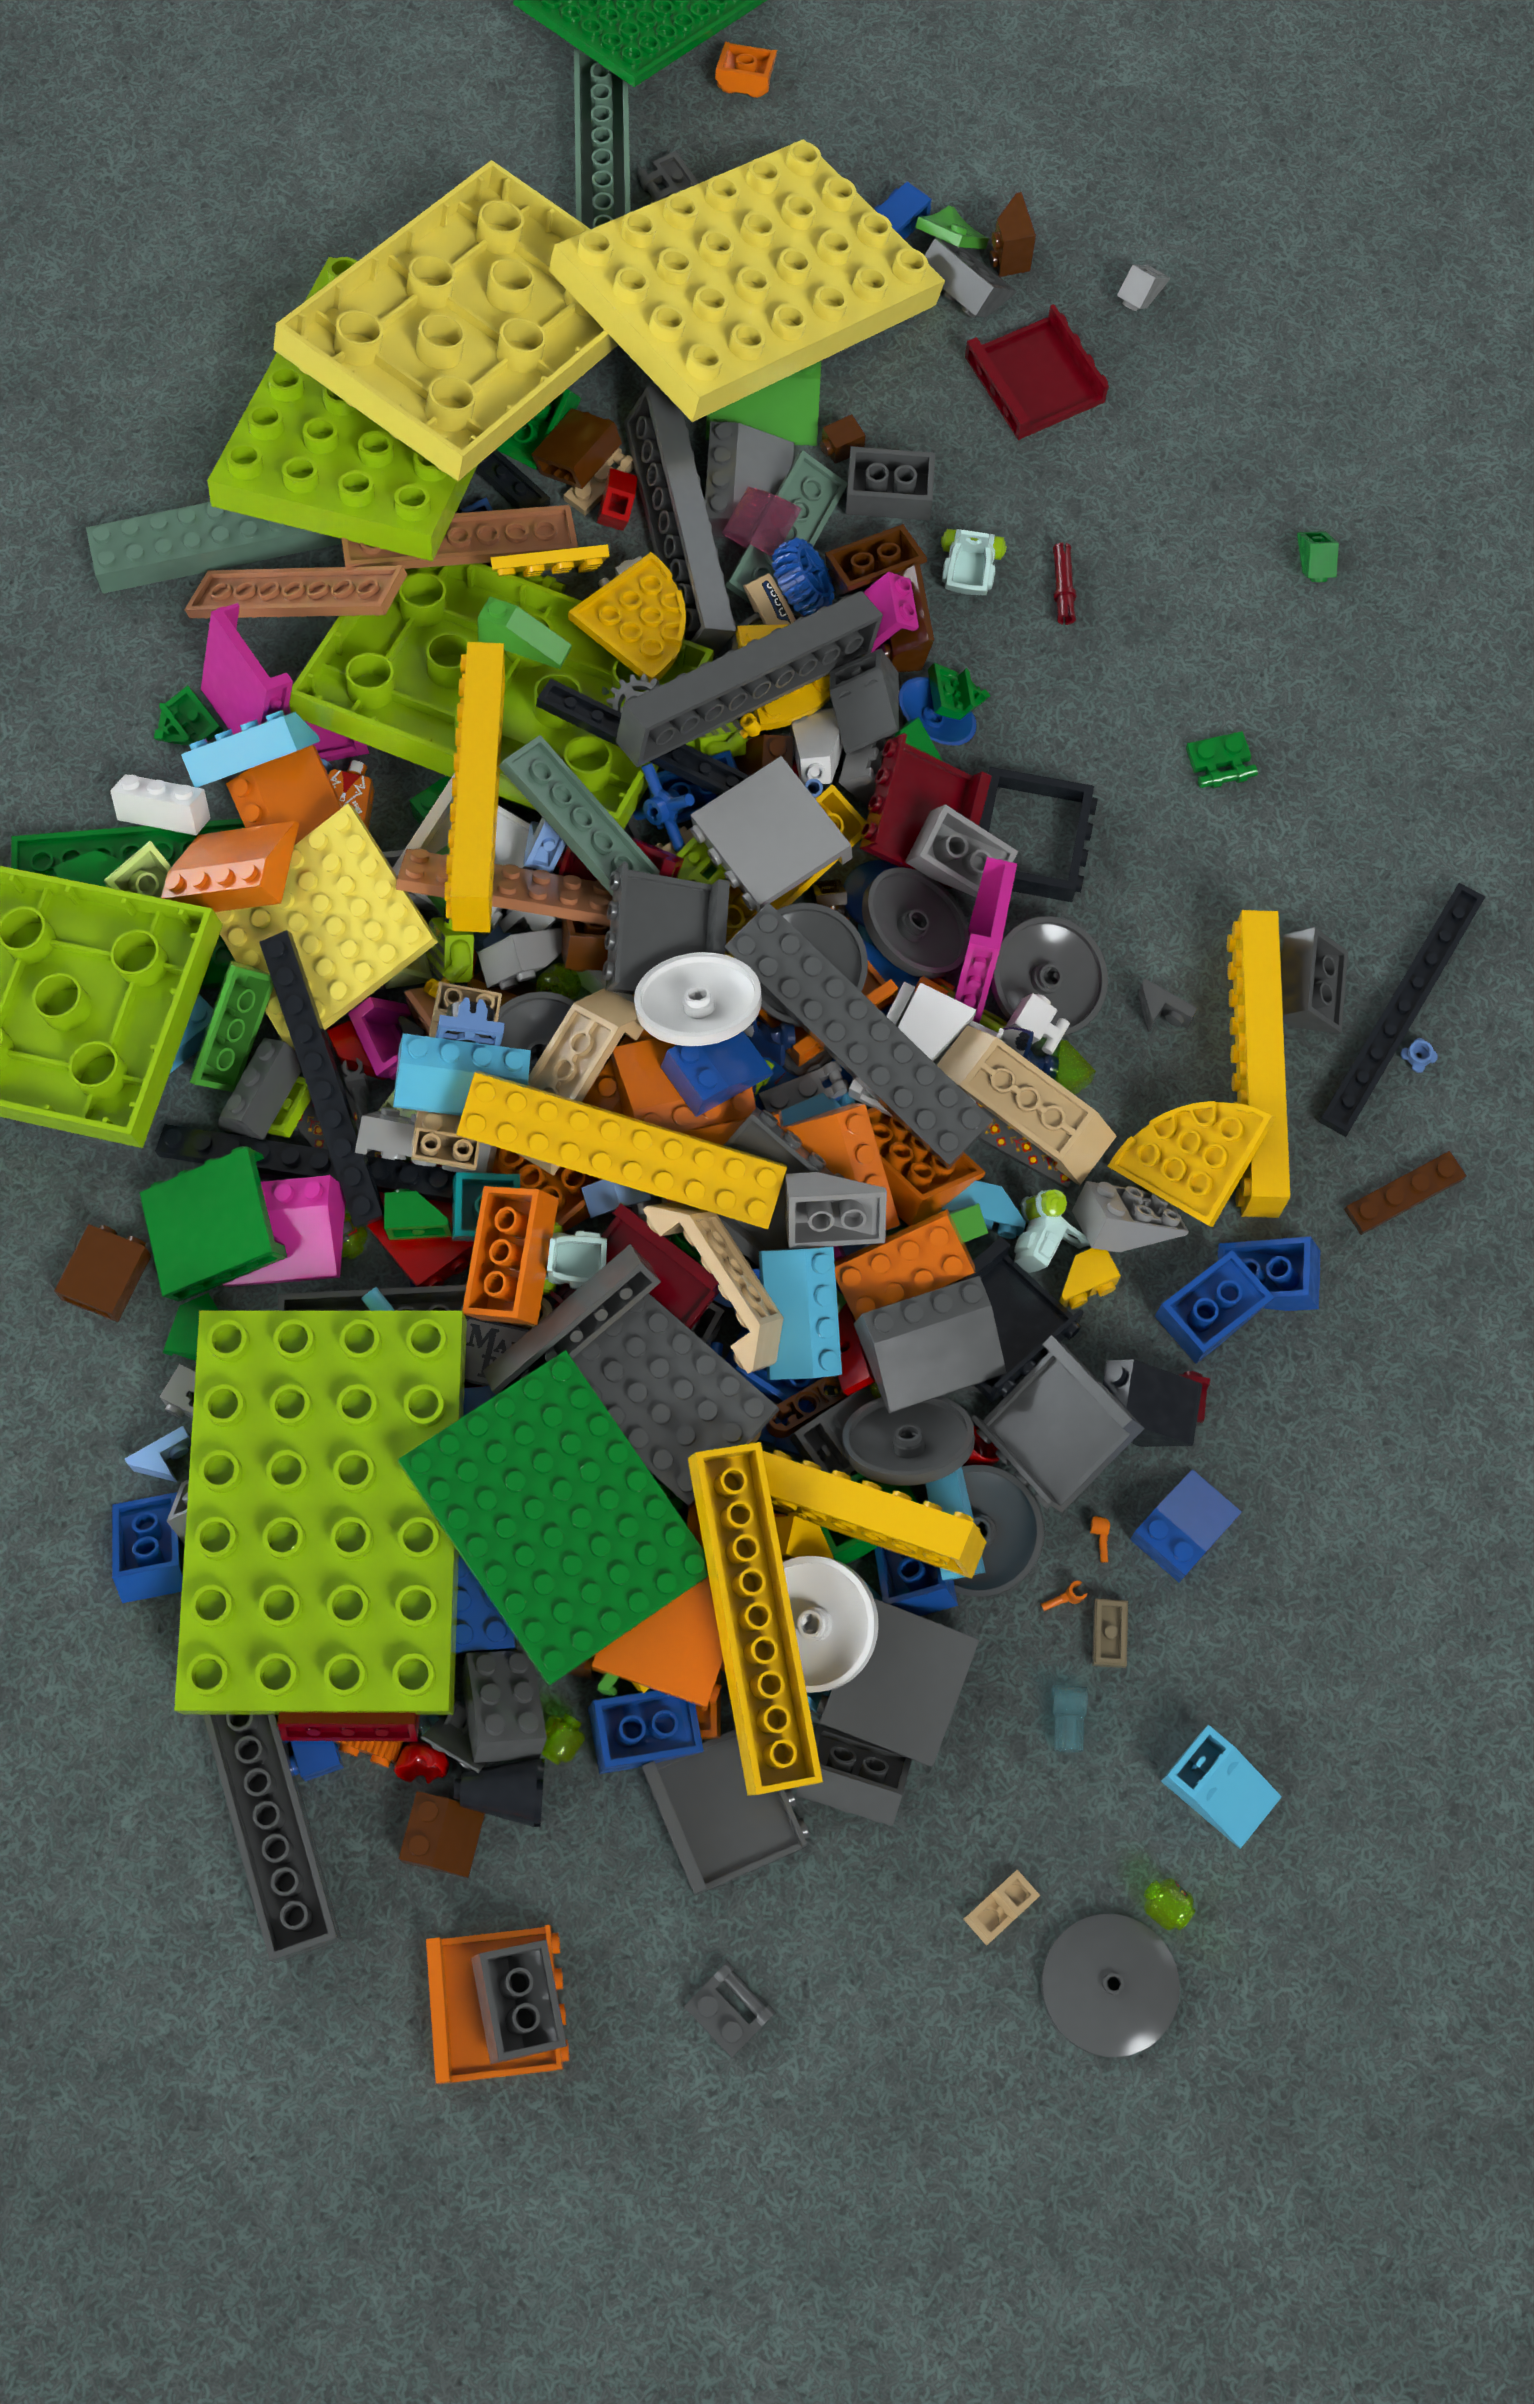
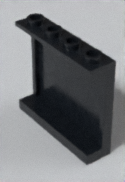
[945,1237,1084,1402]

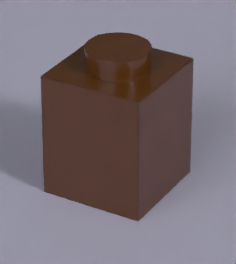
[820,414,866,464]

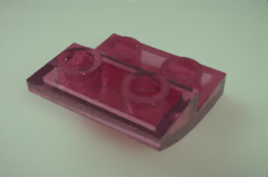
[722,487,802,557]

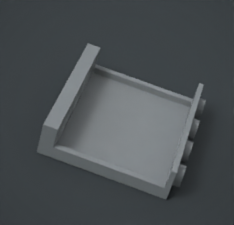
[690,756,852,913]

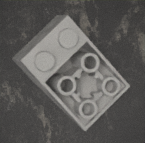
[1072,1181,1189,1252]

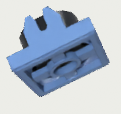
[435,997,504,1046]

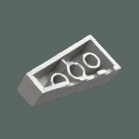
[839,690,907,807]
[355,1107,497,1173]

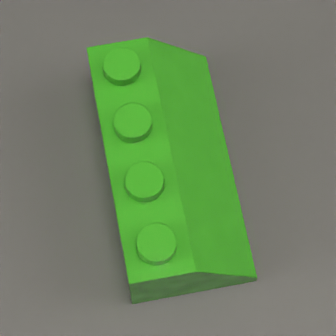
[190,960,274,1092]

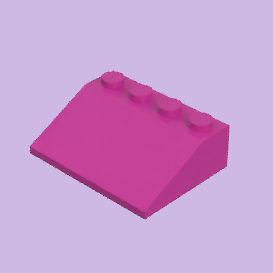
[223,1175,346,1287]

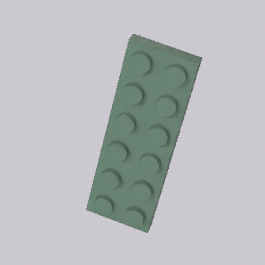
[725,450,848,604]
[498,735,660,896]

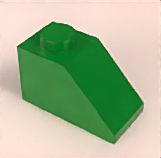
[1297,531,1339,582]
[384,1189,452,1240]

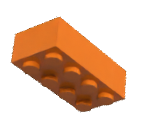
[462,1186,559,1325]
[834,1209,975,1321]

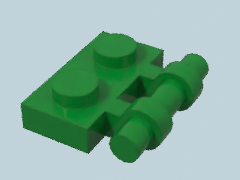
[1186,731,1258,789]

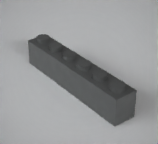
[483,1244,661,1395]

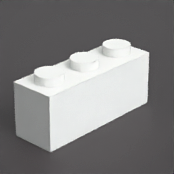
[111,774,211,835]

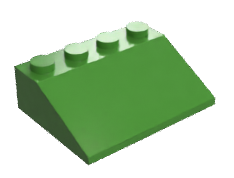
[706,361,821,446]

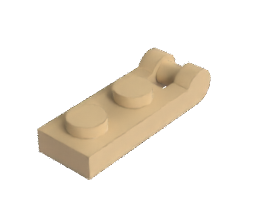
[564,447,635,516]

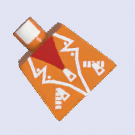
[328,760,375,831]

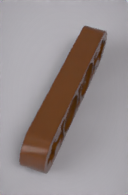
[766,1375,869,1438]

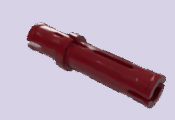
[1053,542,1077,625]

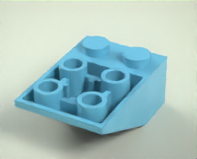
[1161,1725,1282,1849]

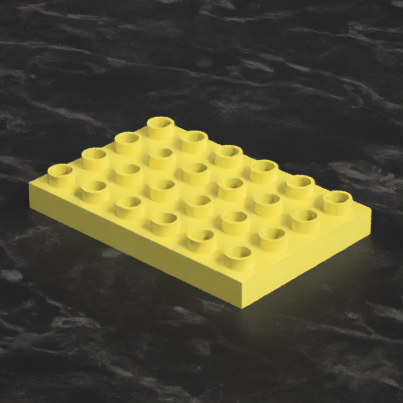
[549,139,945,422]
[273,160,618,481]

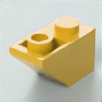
[1059,1248,1121,1309]

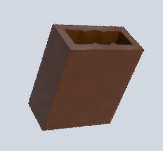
[532,408,622,489]
[54,1224,151,1322]

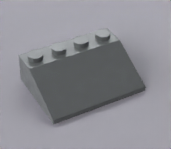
[705,421,794,538]
[854,1276,1007,1414]

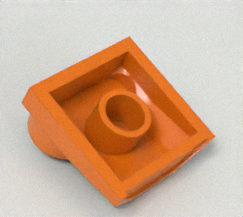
[715,42,777,98]

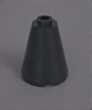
[453,1758,545,1827]

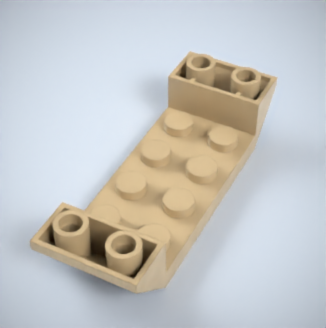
[411,982,502,1170]
[517,988,644,1176]
[937,1025,1116,1186]
[643,1202,784,1374]

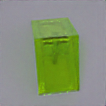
[1056,1040,1096,1095]

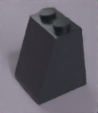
[1103,1359,1202,1447]

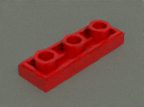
[838,1302,875,1396]

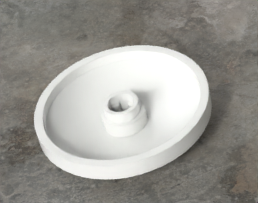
[634,952,762,1046]
[783,1556,878,1693]

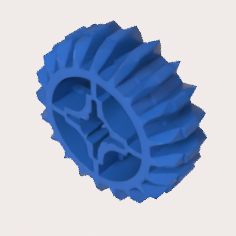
[772,537,834,616]

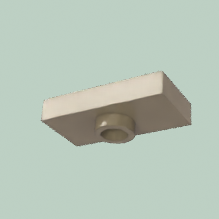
[1092,1599,1128,1668]

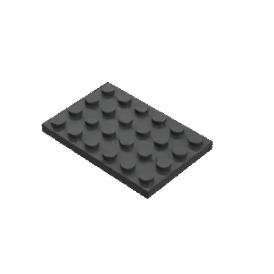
[572,1293,779,1508]

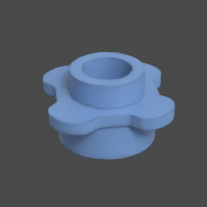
[1400,1038,1438,1073]

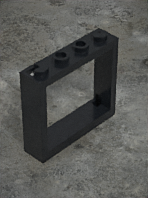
[979,767,1098,902]

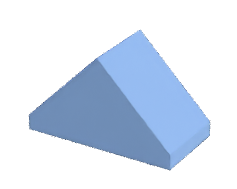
[581,1180,651,1218]

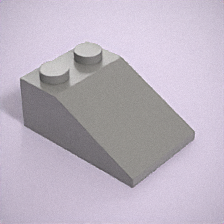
[905,805,1018,897]
[477,928,562,990]
[785,1172,887,1249]

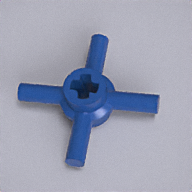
[633,762,695,852]

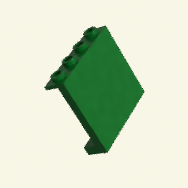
[139,1146,288,1302]

